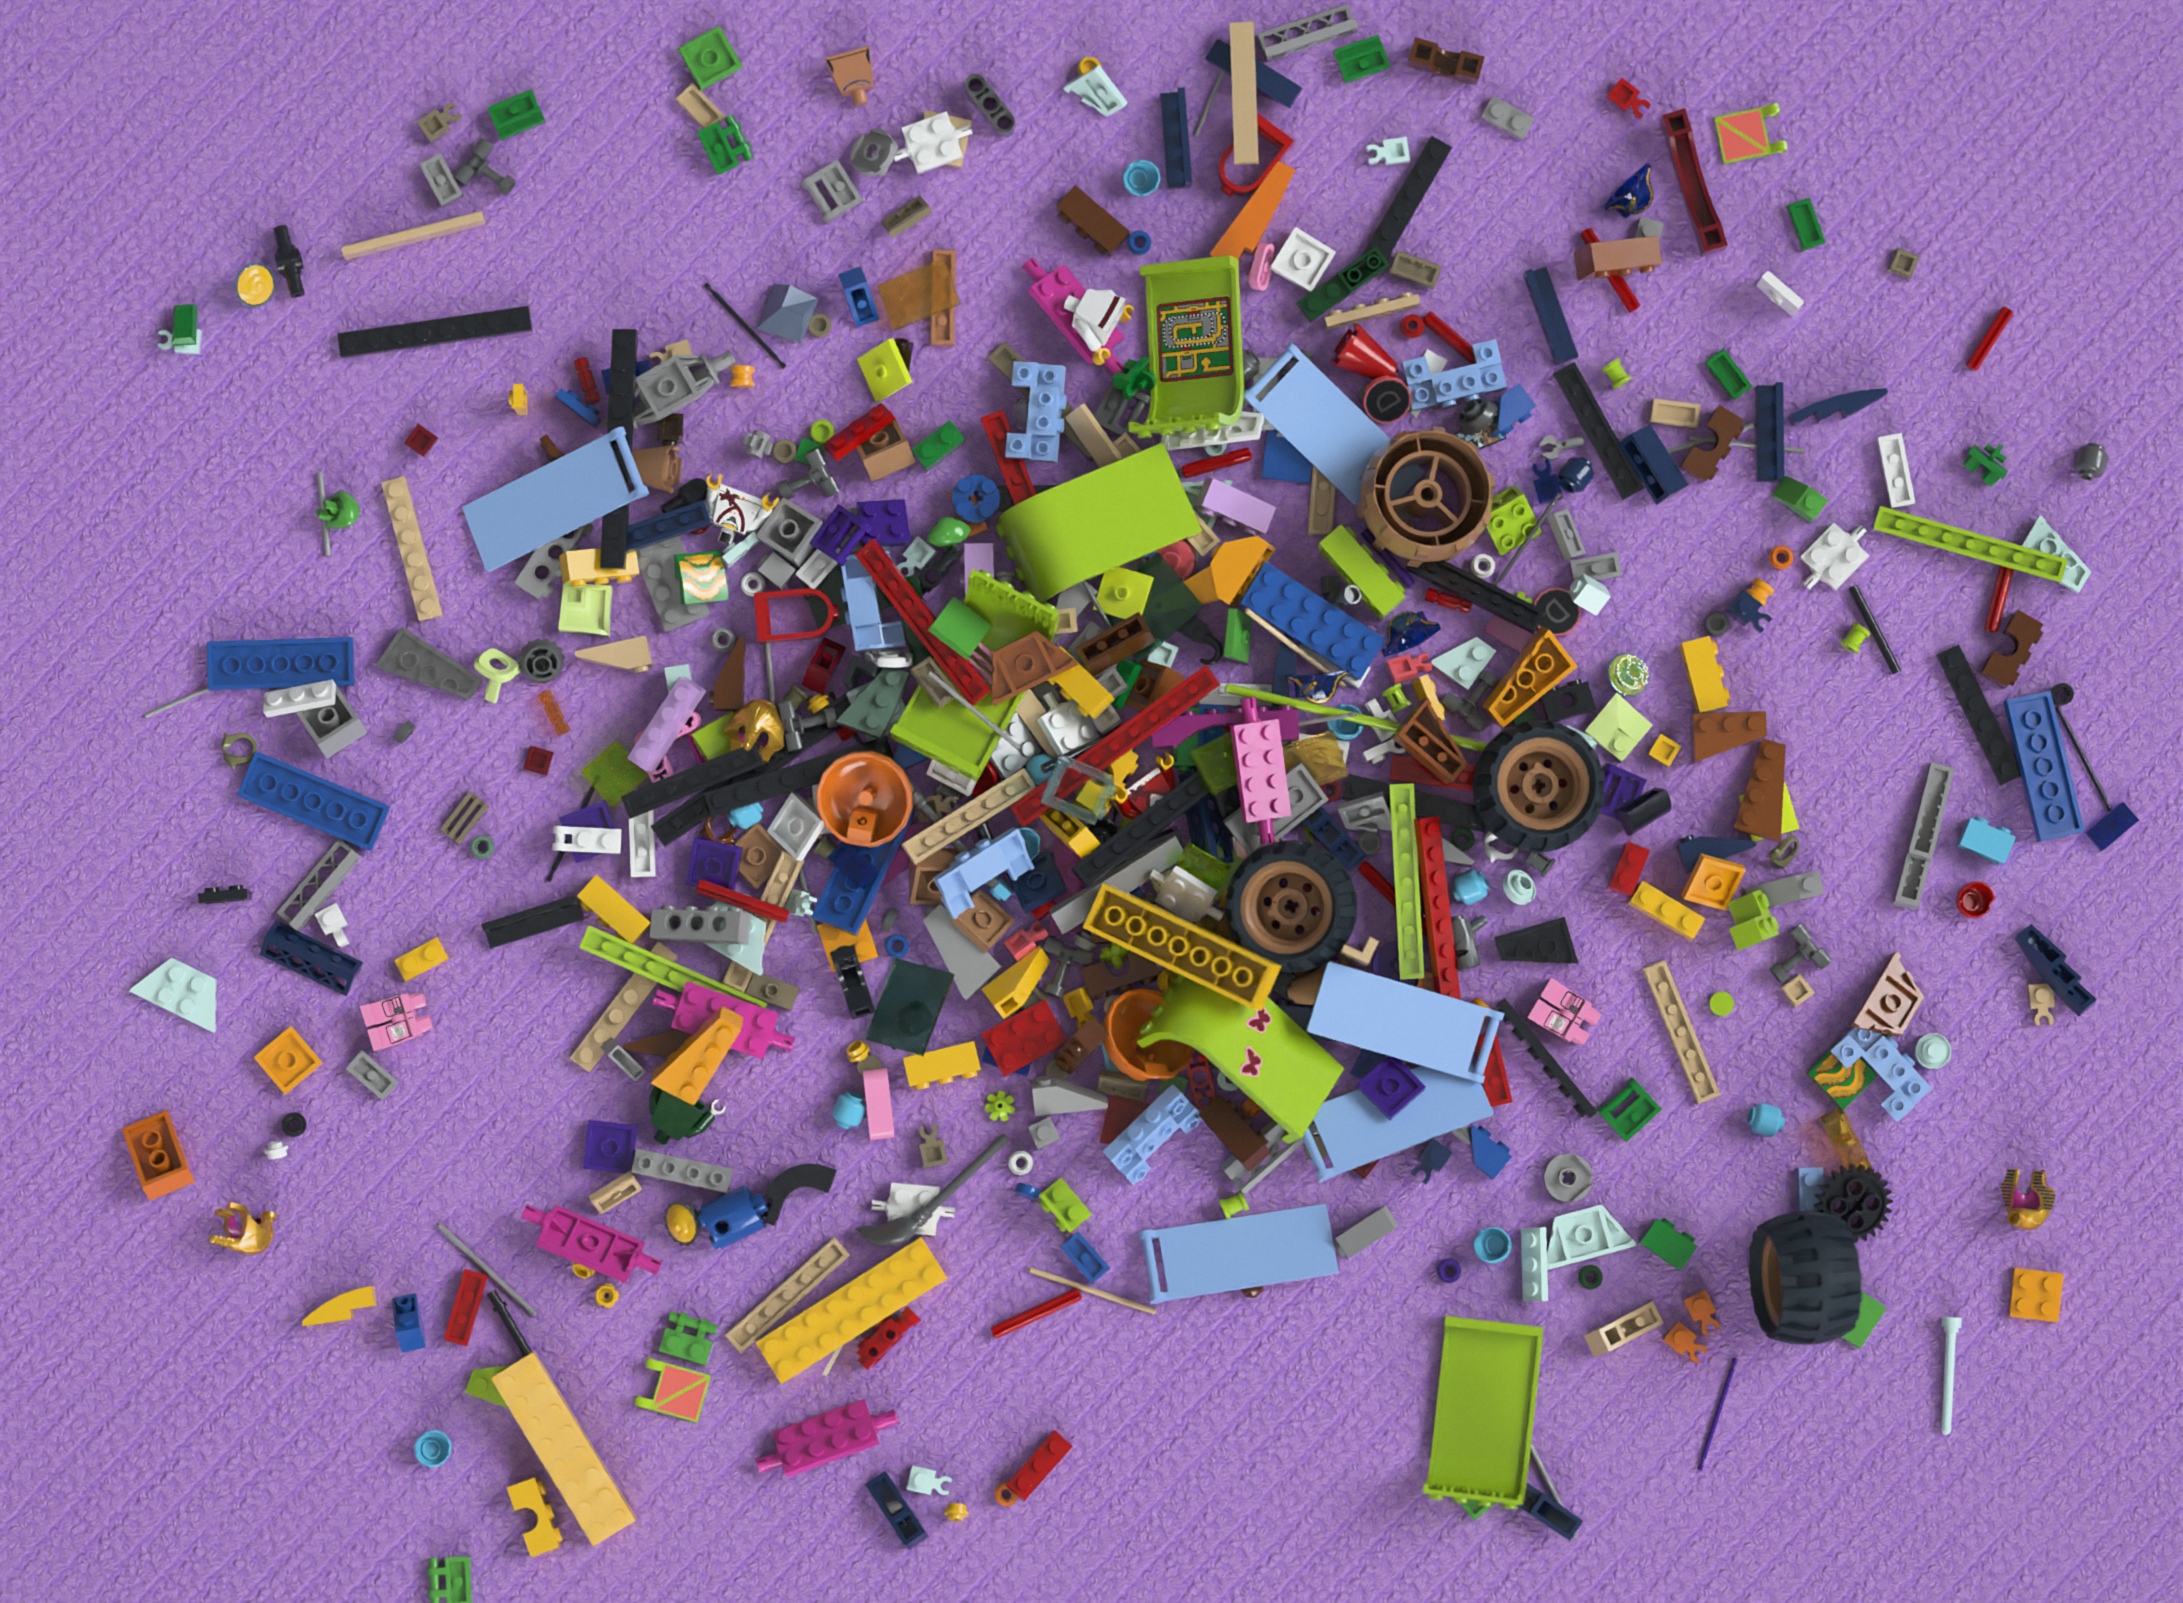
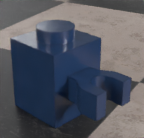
[1725,590,1773,634]
[1411,1138,1453,1185]

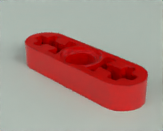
[1184,1047,1216,1111]

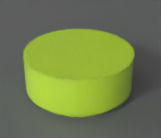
[810,420,835,445]
[1709,992,1734,1016]

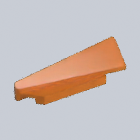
[1210,162,1296,262]

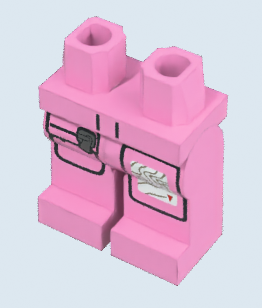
[1527,978,1601,1046]
[360,993,434,1052]

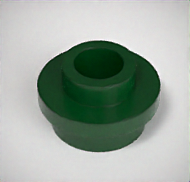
[1450,827,1475,851]
[1578,1265,1603,1289]

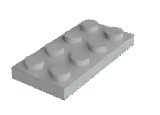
[636,536,711,633]
[1223,761,1329,855]

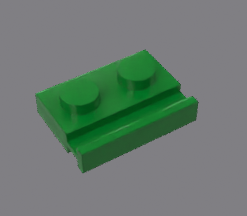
[1333,34,1390,84]
[487,89,546,141]

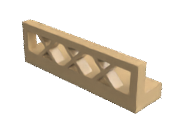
[1337,937,1379,969]

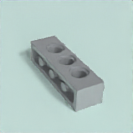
[514,521,594,601]
[649,905,751,944]
[631,1149,734,1193]

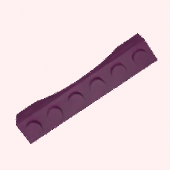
[1152,706,1299,749]

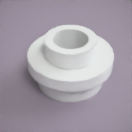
[1471,554,1495,578]
[741,572,765,597]
[264,1140,288,1159]
[1008,1151,1033,1175]

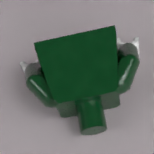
[649,1086,726,1145]

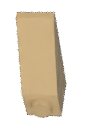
[574,635,653,674]
[1584,1301,1663,1358]

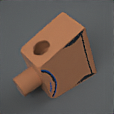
[825,46,874,107]

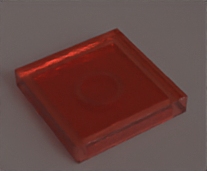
[1100,1095,1151,1145]

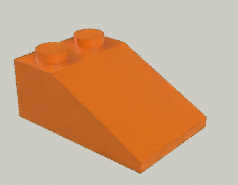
[121,1110,195,1201]

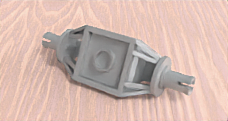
[602,350,736,430]

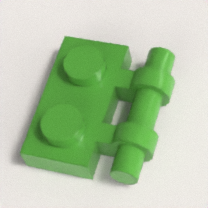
[659,1311,718,1365]
[426,1556,472,1603]

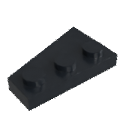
[1494,917,1578,964]

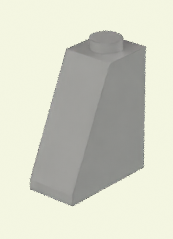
[1334,1206,1399,1259]

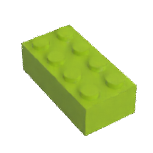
[1317,524,1405,621]

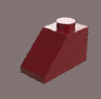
[801,637,846,695]

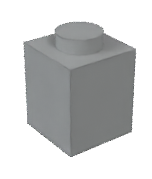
[758,552,797,591]
[1028,1117,1060,1150]

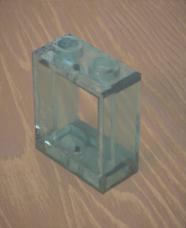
[1041,754,1116,825]

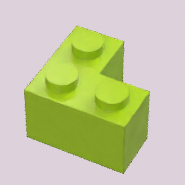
[1727,889,1779,951]

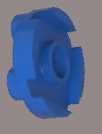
[952,474,1000,524]

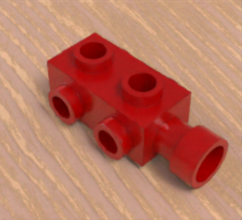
[856,1306,921,1370]

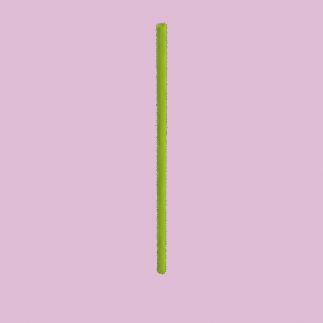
[1225,683,1488,752]

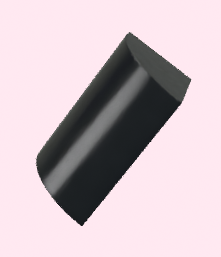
[1616,787,1671,836]

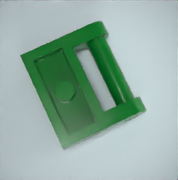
[1596,1077,1662,1142]

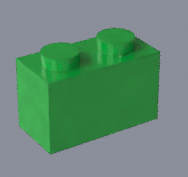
[912,420,965,472]
[1638,1217,1698,1271]

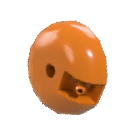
[816,751,913,847]
[1102,988,1194,1081]

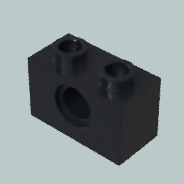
[1540,679,1596,722]

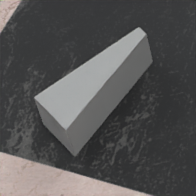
[600,1037,646,1082]

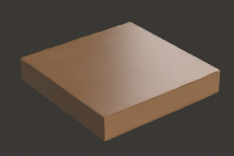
[734,822,787,890]
[949,888,1016,953]

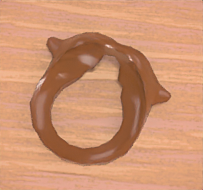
[699,812,736,844]

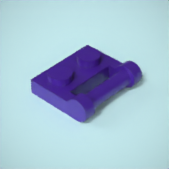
[810,504,872,566]
[1599,763,1647,822]

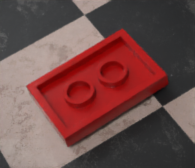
[981,999,1068,1077]

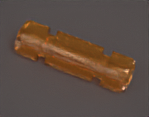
[538,690,570,736]

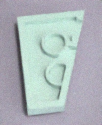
[2021,514,2091,594]

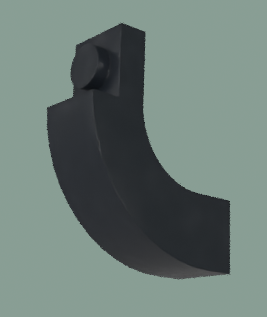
[830,945,875,1020]
[763,1164,837,1226]

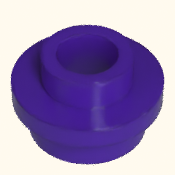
[1437,1258,1461,1283]

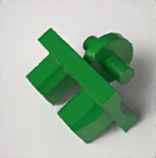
[1113,356,1156,400]
[1964,444,2008,486]

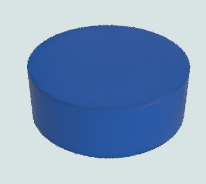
[1014,1183,1040,1200]

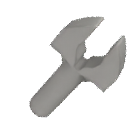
[1538,434,1585,461]

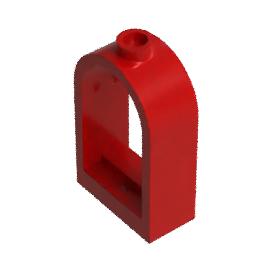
[1218,113,1294,197]
[754,588,839,644]

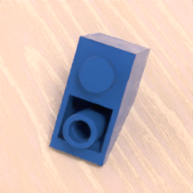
[1490,383,1536,438]
[1469,1125,1512,1180]
[392,1293,426,1353]

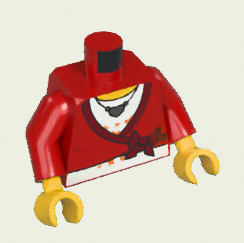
[1109,752,1175,820]

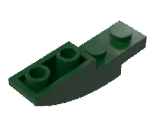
[1296,246,1390,323]

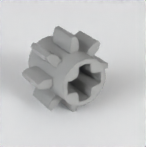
[743,429,773,459]

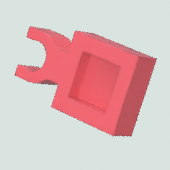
[1386,653,1432,684]
[1003,921,1049,961]

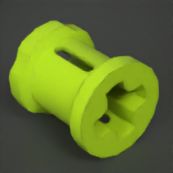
[1601,358,1632,390]
[1839,622,1871,654]
[1381,683,1412,715]
[1218,1190,1249,1220]

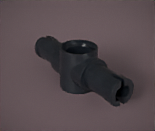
[273,225,305,298]
[919,545,963,596]

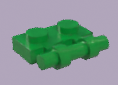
[696,114,754,175]

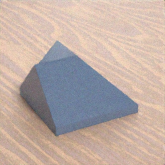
[757,284,818,344]

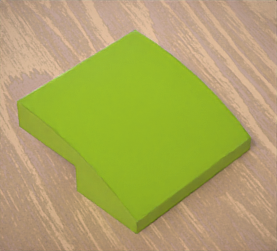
[691,711,745,761]

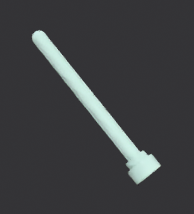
[1941,1317,1962,1435]

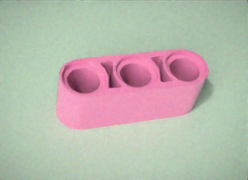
[863,1068,895,1140]

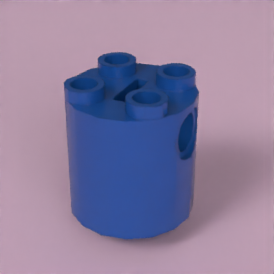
[698,1184,768,1250]

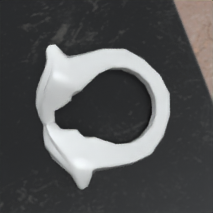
[1484,831,1518,863]

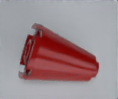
[1330,323,1399,380]

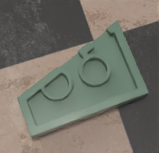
[836,667,910,741]

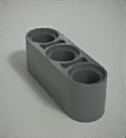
[964,74,1015,137]

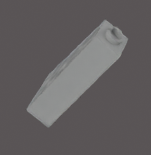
[923,903,1001,1001]

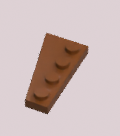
[1734,738,1786,843]

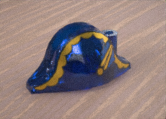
[1602,163,1653,219]
[1382,611,1441,657]
[1285,669,1349,704]

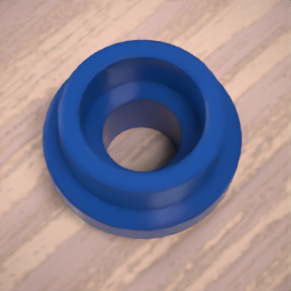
[1127,231,1151,255]
[885,934,909,958]

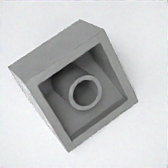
[756,497,823,569]
[296,685,368,759]

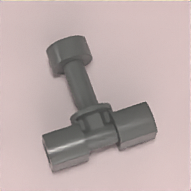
[453,138,516,196]
[777,447,840,500]
[1321,576,1362,610]
[1441,670,1499,733]
[778,701,837,752]
[1769,923,1833,984]
[1043,937,1094,999]

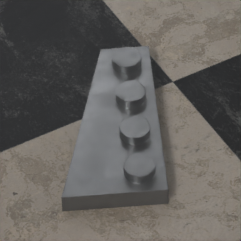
[375,627,483,700]

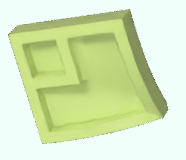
[558,584,613,638]
[1584,693,1653,762]

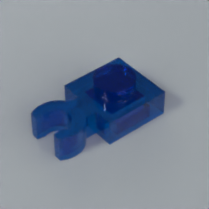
[1532,460,1564,506]

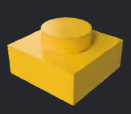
[1648,734,1681,767]

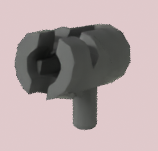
[1451,914,1488,971]

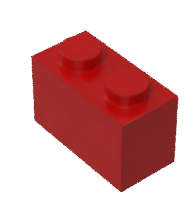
[1607,841,1650,897]

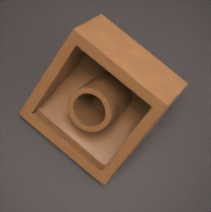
[856,415,916,482]
[909,848,959,904]

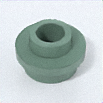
[470,835,495,859]

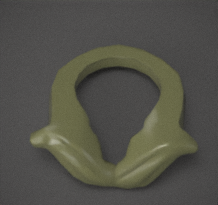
[221,733,257,769]
[1768,835,1799,869]

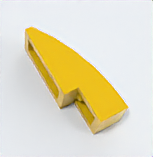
[302,1286,377,1326]

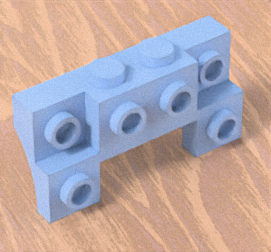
[1402,339,1507,412]
[1005,361,1067,463]
[841,551,906,653]
[933,827,1034,919]
[1830,1027,1932,1122]
[1102,1084,1202,1185]

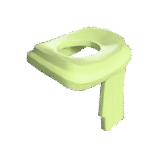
[474,648,521,703]

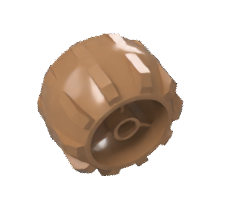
[1355,426,1496,568]

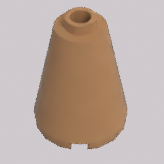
[632,445,682,494]
[1287,958,1351,1005]

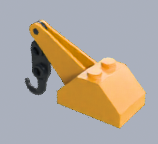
[1151,536,1276,665]

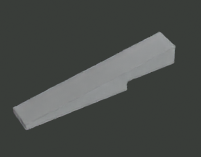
[1892,762,1955,911]
[1049,834,1186,935]

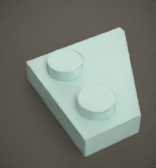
[1063,65,1128,117]
[1431,637,1496,691]

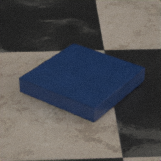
[1006,850,1069,914]

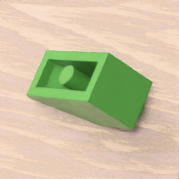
[1771,476,1828,523]

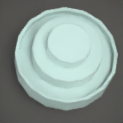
[1503,870,1536,905]
[1915,1033,1951,1069]

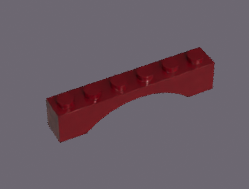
[1659,108,1728,257]

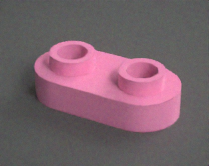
[1248,243,1276,291]

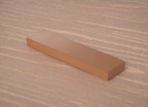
[930,249,956,346]

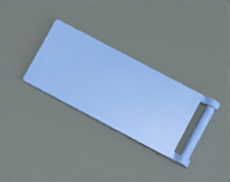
[1244,342,1424,506]
[462,427,649,572]
[1306,961,1505,1083]
[1302,1062,1493,1182]
[1138,1204,1338,1304]

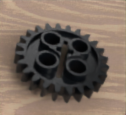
[1814,1163,1893,1243]

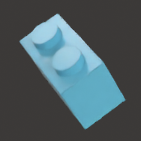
[1956,816,2016,865]

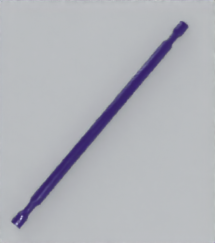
[1698,1357,1738,1471]

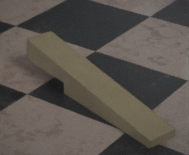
[988,341,1094,462]

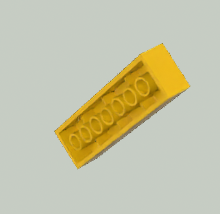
[1083,883,1281,1011]
[755,1237,948,1384]
[491,1350,636,1546]

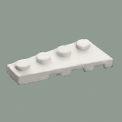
[1161,411,1264,451]

